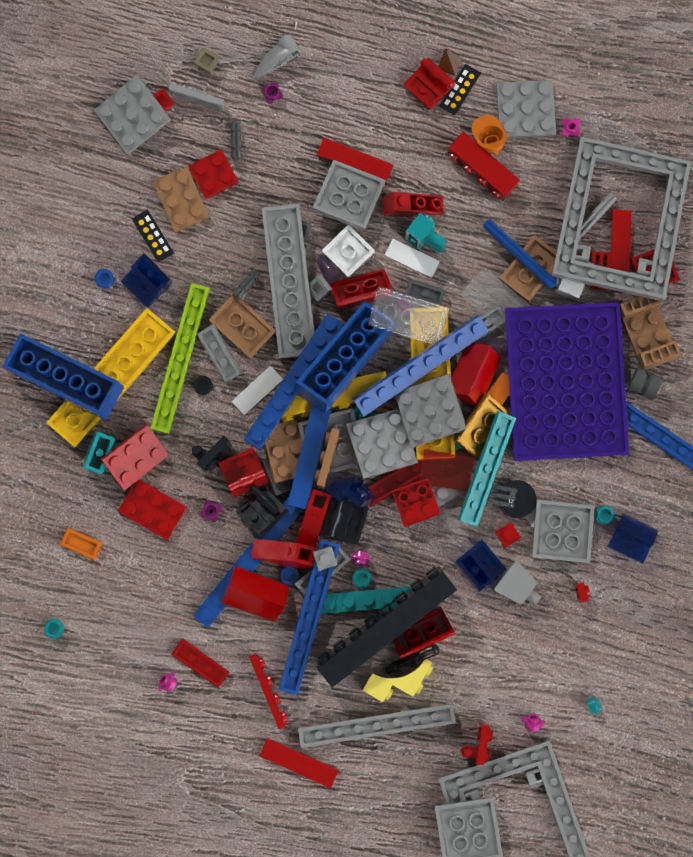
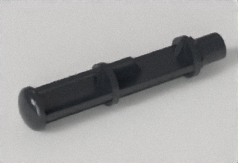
[385,644,440,674]

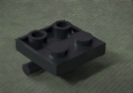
[192,436,232,472]
[235,484,288,538]
[321,497,369,545]

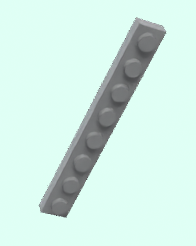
[298,704,456,748]

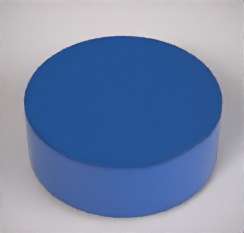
[95,269,115,289]
[280,566,299,585]

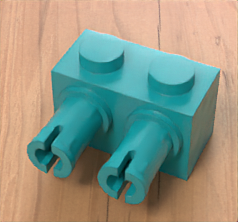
[405,213,447,254]
[82,431,119,474]

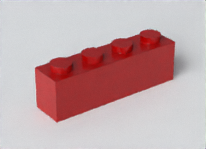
[447,131,520,201]

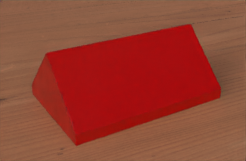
[330,269,393,311]
[451,342,501,407]
[221,566,289,622]
[393,607,455,658]

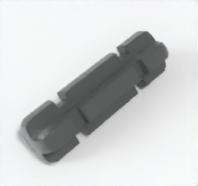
[230,122,242,160]
[232,269,260,300]

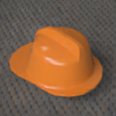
[471,115,507,155]

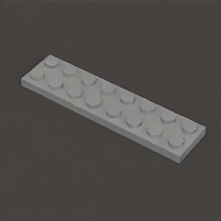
[262,204,315,359]

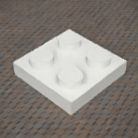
[322,225,375,278]

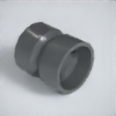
[628,367,663,400]

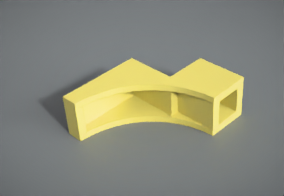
[362,658,433,702]

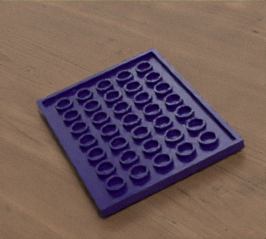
[504,302,629,461]

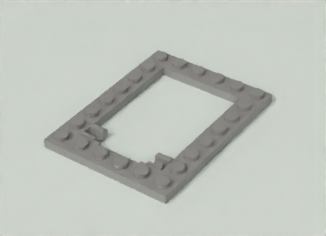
[551,137,691,302]
[438,740,590,857]

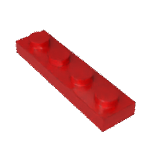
[249,653,289,730]

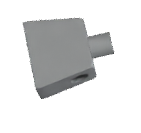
[492,560,541,606]

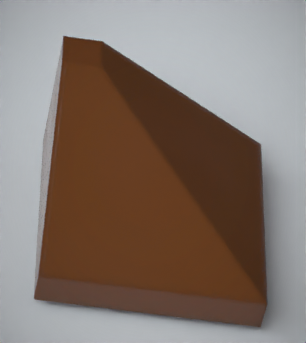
[438,48,462,76]

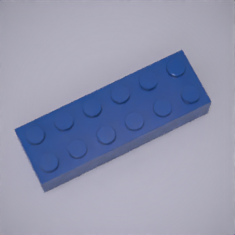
[294,301,395,414]
[2,333,124,420]

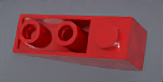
[383,192,444,217]
[296,489,332,547]
[251,539,316,571]

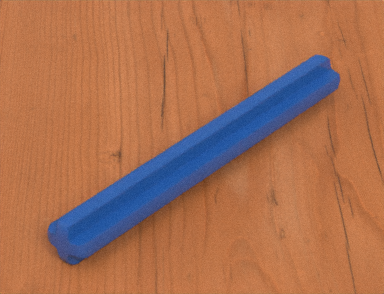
[483,219,557,289]

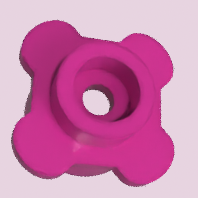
[562,118,581,137]
[351,551,370,567]
[158,672,177,692]
[521,714,545,732]

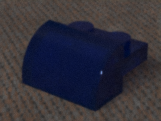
[121,253,172,308]
[325,476,376,507]
[607,513,658,564]
[454,539,507,592]

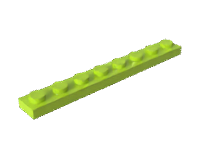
[150,283,210,434]

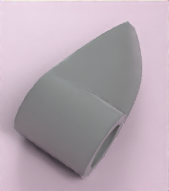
[254,34,301,80]

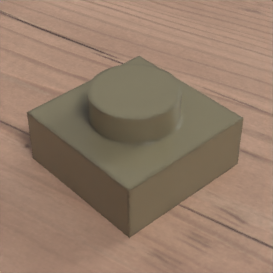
[194,48,220,75]

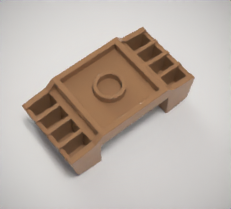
[620,296,680,370]

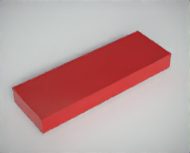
[171,638,230,688]

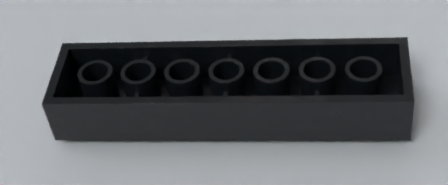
[317,566,457,688]

